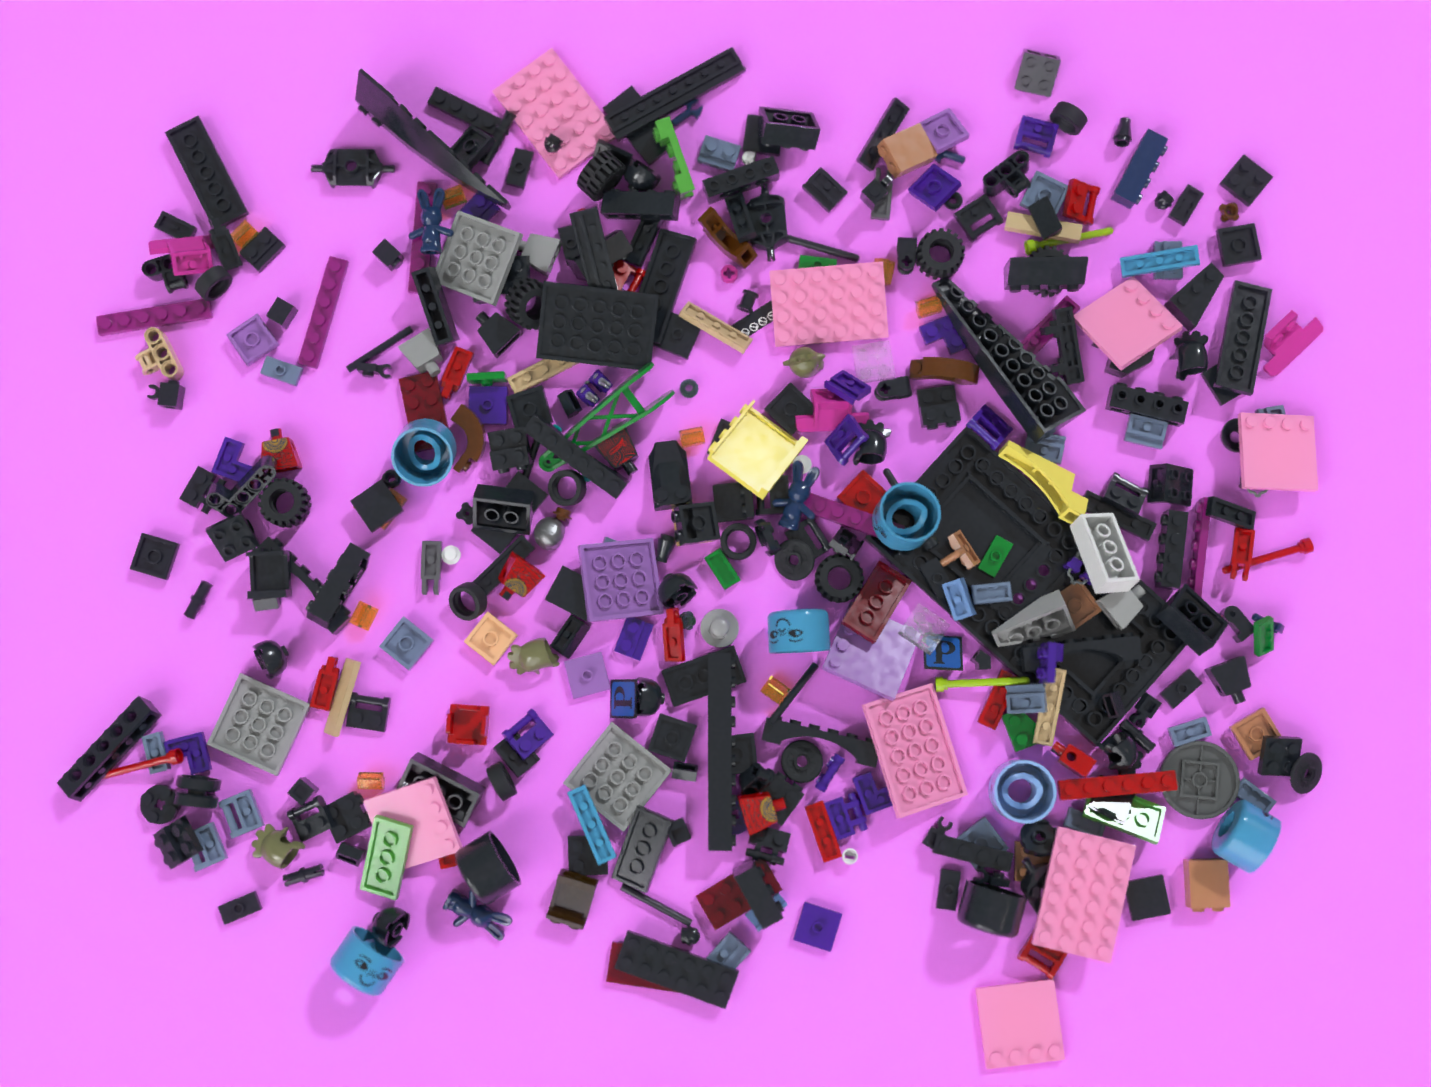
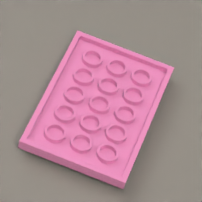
[492,48,616,180]
[769,261,889,347]
[862,683,968,818]
[1031,826,1136,964]

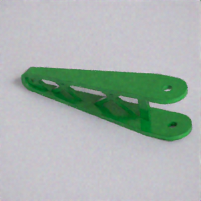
[539,362,675,472]

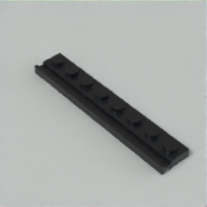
[604,47,746,142]
[569,206,618,289]

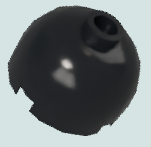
[624,157,662,192]
[658,573,698,609]
[252,640,289,680]
[637,677,665,717]
[372,907,410,948]

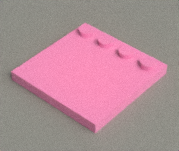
[1074,276,1183,370]
[1238,412,1318,492]
[363,776,463,869]
[975,979,1065,1069]

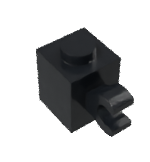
[860,175,893,211]
[147,380,186,410]

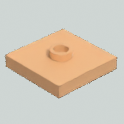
[464,611,518,666]

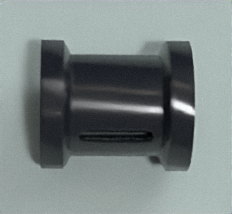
[737,289,759,314]

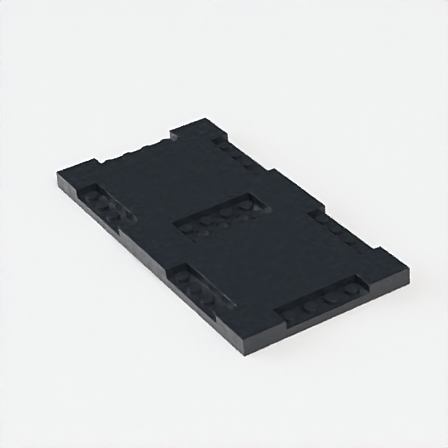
[864,426,1187,746]

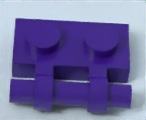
[824,792,868,841]

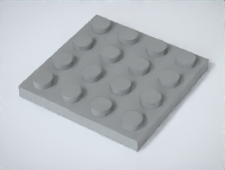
[436,210,523,306]
[207,673,311,776]
[563,722,672,832]

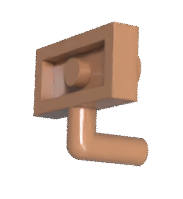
[940,530,981,570]

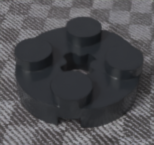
[754,518,781,557]
[140,785,181,824]
[1019,819,1057,857]

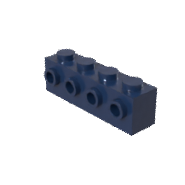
[1110,129,1168,209]

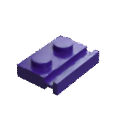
[454,194,501,221]
[824,370,871,405]
[614,618,654,661]

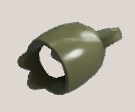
[783,347,826,378]
[507,638,560,675]
[252,824,306,869]

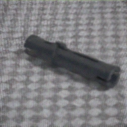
[480,110,517,166]

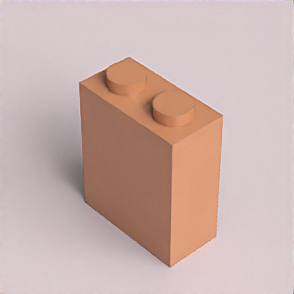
[877,123,938,179]
[1183,858,1231,912]

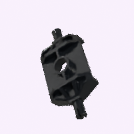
[311,149,395,188]
[747,183,789,262]
[1020,857,1049,915]

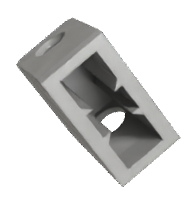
[518,233,562,277]
[398,328,443,377]
[1095,584,1146,630]

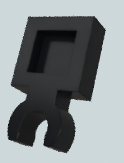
[1129,692,1162,728]
[921,816,953,849]

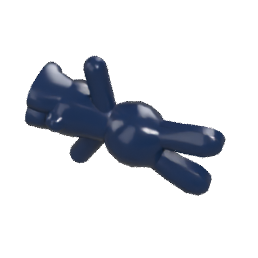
[408,188,454,255]
[772,460,820,530]
[442,888,513,941]

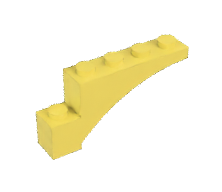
[998,440,1088,524]

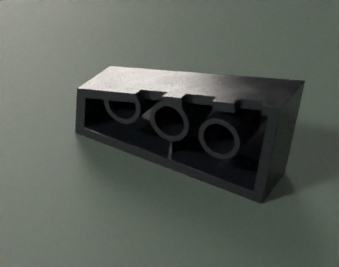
[305,542,371,629]

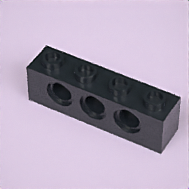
[702,156,780,204]

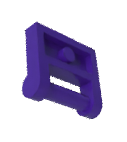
[1013,115,1059,158]
[966,404,1013,451]
[824,414,869,466]
[502,708,554,761]
[815,753,846,793]

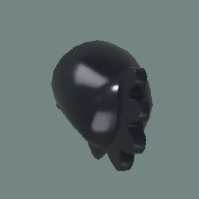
[1169,331,1208,381]
[850,419,891,465]
[1097,732,1143,775]

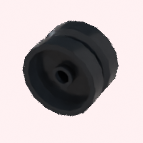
[173,774,222,808]

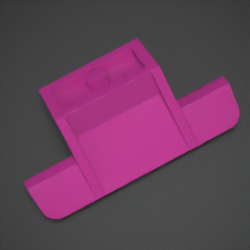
[148,235,214,276]
[1263,310,1324,376]
[795,389,869,432]

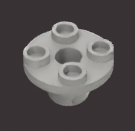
[700,609,739,647]

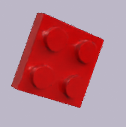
[837,470,887,514]

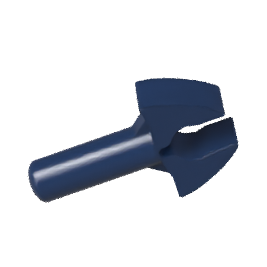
[671,99,703,127]
[934,150,966,164]
[1252,613,1285,634]

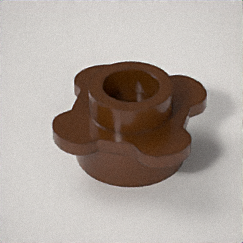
[1219,203,1239,222]
[553,507,572,522]

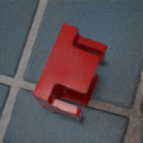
[446,704,490,745]

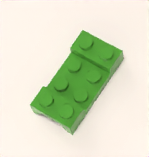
[652,116,695,200]

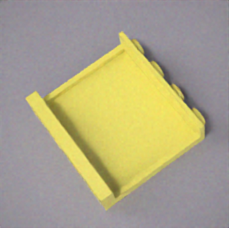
[707,400,808,500]

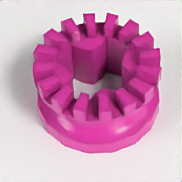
[721,265,738,284]

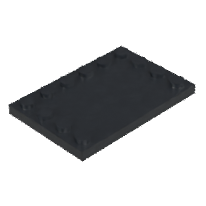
[536,281,659,371]

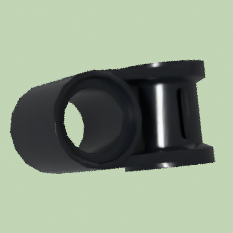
[897,237,917,275]
[874,376,913,401]
[738,763,775,795]

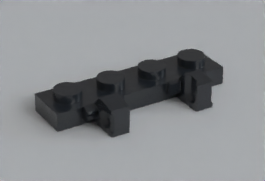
[1040,306,1085,385]

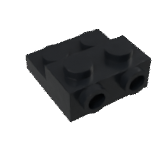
[916,385,961,430]
[487,426,533,474]
[671,501,721,546]
[758,771,805,826]
[327,791,372,844]
[153,815,204,869]

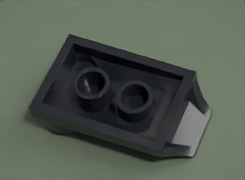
[648,440,693,511]

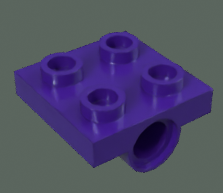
[1036,642,1063,683]

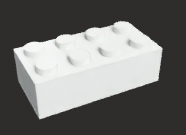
[1070,513,1140,594]

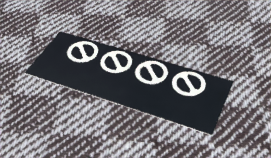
[731,300,773,336]

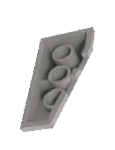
[991,590,1076,647]

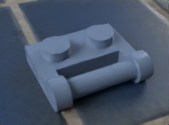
[218,789,265,839]
[192,822,228,872]

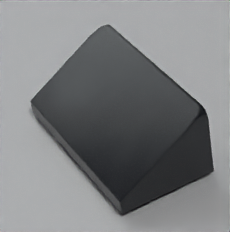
[1028,196,1062,240]
[550,614,590,659]

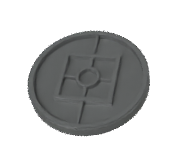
[1160,741,1240,819]

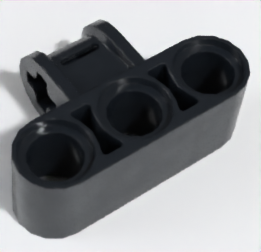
[983,150,1031,198]
[142,254,189,294]

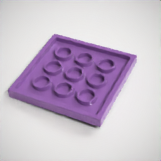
[577,538,664,623]
[822,602,921,701]

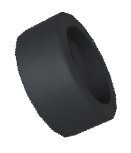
[1050,101,1088,135]
[195,265,233,301]
[548,470,587,506]
[720,523,756,560]
[449,582,487,621]
[486,762,517,801]

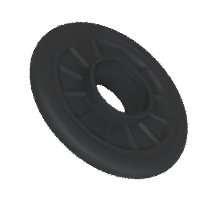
[774,539,815,581]
[781,740,823,783]
[1290,752,1322,794]

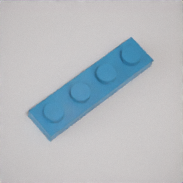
[1120,245,1200,278]
[567,784,617,865]

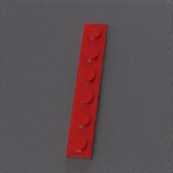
[1057,770,1178,801]

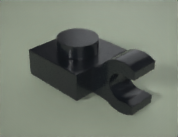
[357,363,392,379]
[973,867,1010,888]

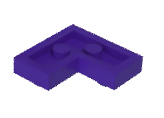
[918,315,967,356]
[211,437,253,482]
[164,732,212,774]
[852,772,893,815]

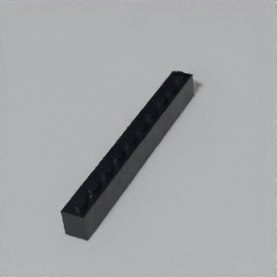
[708,653,736,851]

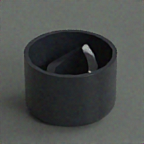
[455,831,521,905]
[957,880,1028,938]

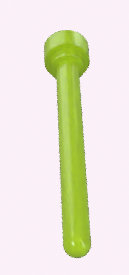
[1024,227,1114,255]
[935,676,1030,692]

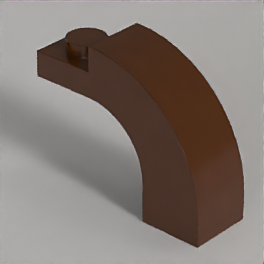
[698,206,758,269]
[909,357,979,385]
[451,404,486,473]

